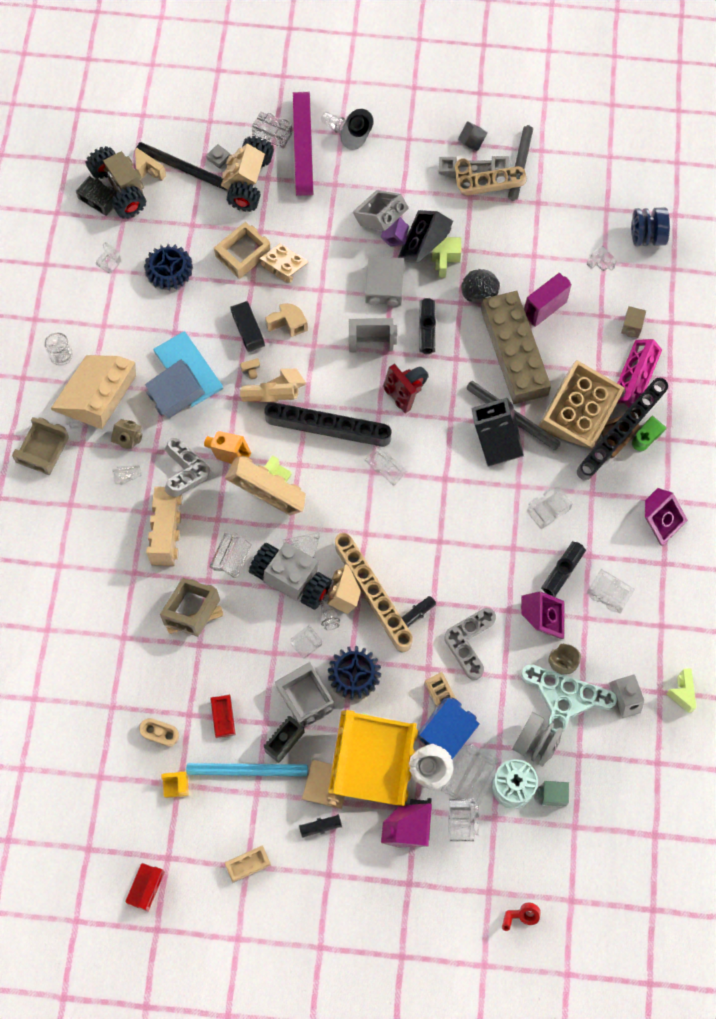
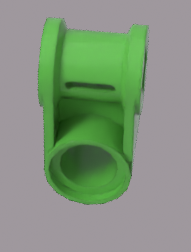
[632,415,667,451]

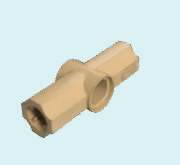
[240,383,298,402]

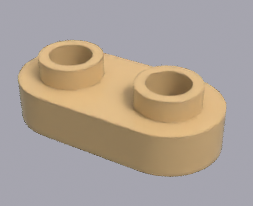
[139,718,179,747]

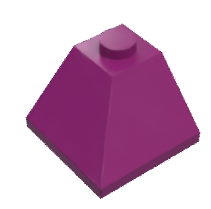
[645,488,688,546]
[521,591,564,639]
[381,803,432,848]

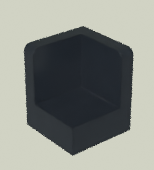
[458,121,488,151]

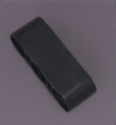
[230,301,265,352]

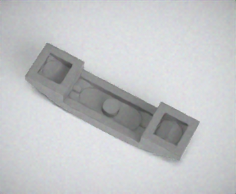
[439,156,509,178]

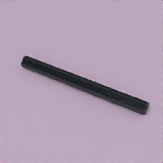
[136,142,228,190]

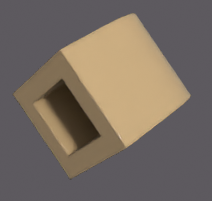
[265,303,308,337]

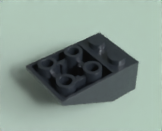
[471,397,524,467]

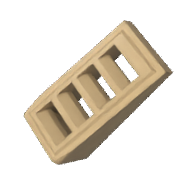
[424,672,457,707]

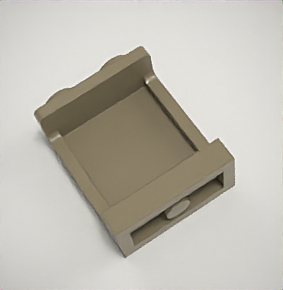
[12,417,69,475]

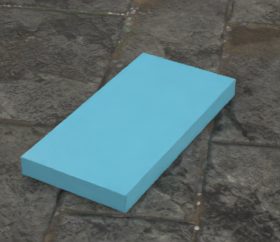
[153,331,223,407]

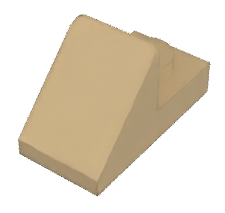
[135,148,166,181]
[267,368,306,388]

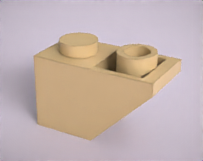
[327,564,361,614]

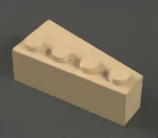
[146,486,182,566]

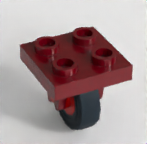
[383,364,429,413]

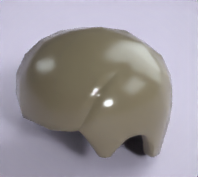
[548,643,581,675]

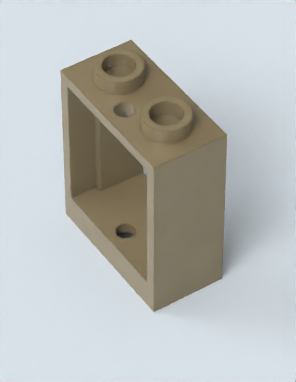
[160,578,220,637]

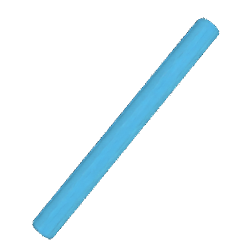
[186,763,308,776]

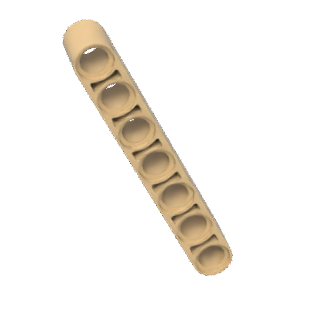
[335,533,413,652]

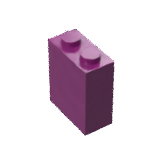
[524,272,572,327]

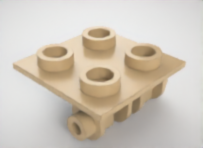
[259,244,308,283]
[302,759,345,809]

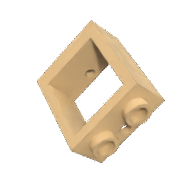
[214,222,271,279]

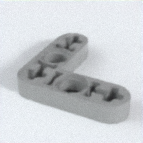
[165,438,210,497]
[445,608,496,680]

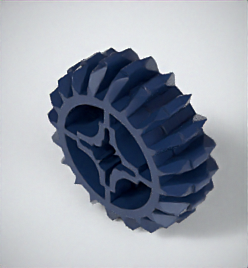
[144,244,193,291]
[327,646,381,700]

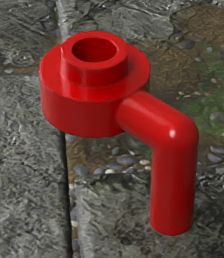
[502,902,541,931]

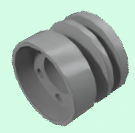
[512,712,563,767]

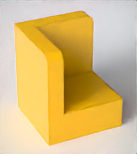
[161,772,189,798]

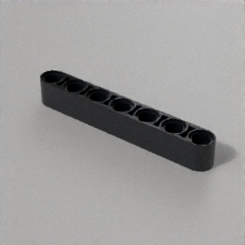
[577,378,668,480]
[264,402,392,447]

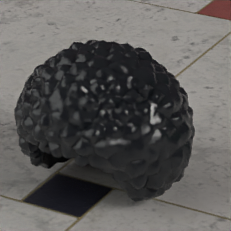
[461,269,500,302]

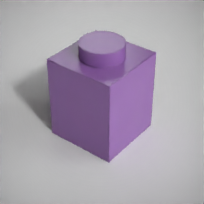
[381,217,409,247]

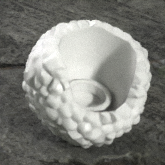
[409,744,454,790]

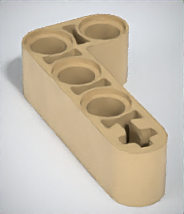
[455,158,527,196]

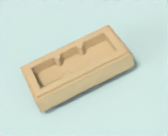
[225,845,271,883]

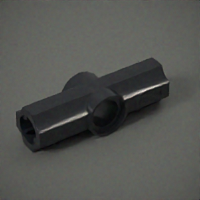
[419,298,436,354]
[541,541,586,597]

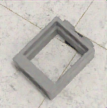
[352,190,409,231]
[275,662,334,727]

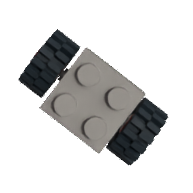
[249,542,332,610]

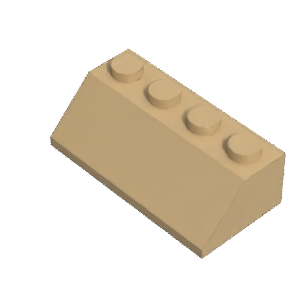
[224,456,306,515]

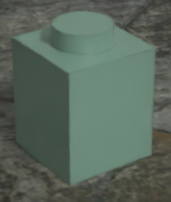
[538,781,569,806]

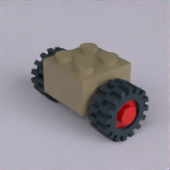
[85,146,147,219]

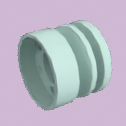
[492,759,538,809]

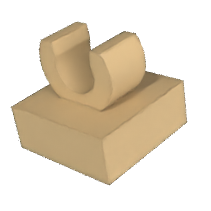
[240,358,260,379]

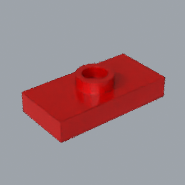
[210,694,236,738]

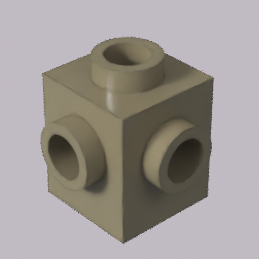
[111,419,143,449]

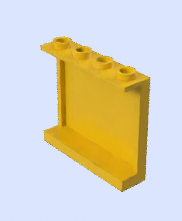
[328,710,418,806]

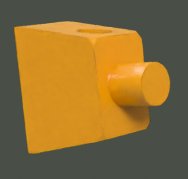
[204,431,251,464]

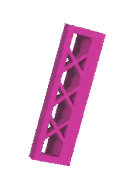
[617,339,662,408]

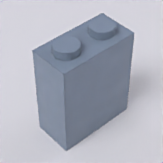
[145,359,205,418]

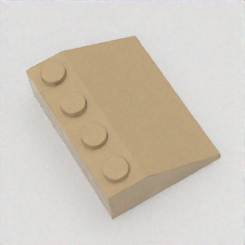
[51,355,136,429]
[538,360,625,449]

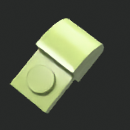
[432,237,461,278]

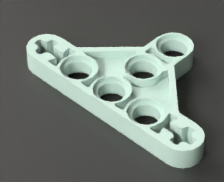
[521,664,617,734]

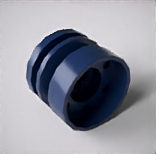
[631,207,670,246]

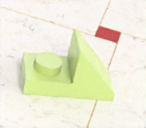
[666,668,696,713]

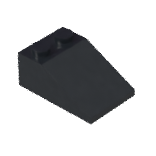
[398,210,453,263]

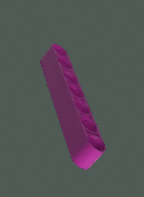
[293,92,314,196]

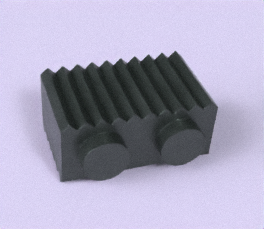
[76,176,117,216]
[264,716,305,763]

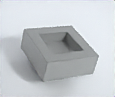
[206,144,231,169]

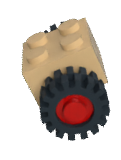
[221,136,274,212]

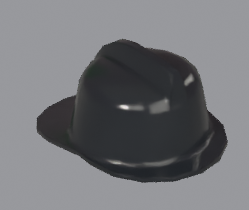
[340,108,374,150]

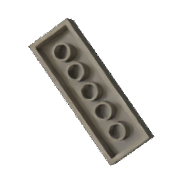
[481,291,551,404]

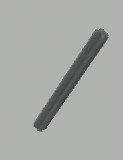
[466,381,561,450]

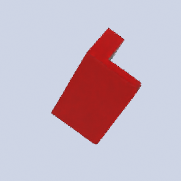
[125,863,165,912]

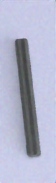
[508,125,533,201]

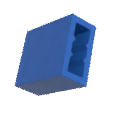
[417,697,480,759]

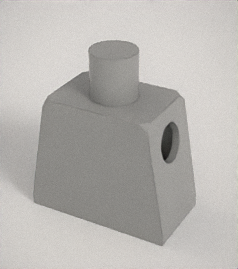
[609,674,644,718]

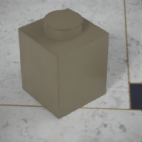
[621,306,646,338]

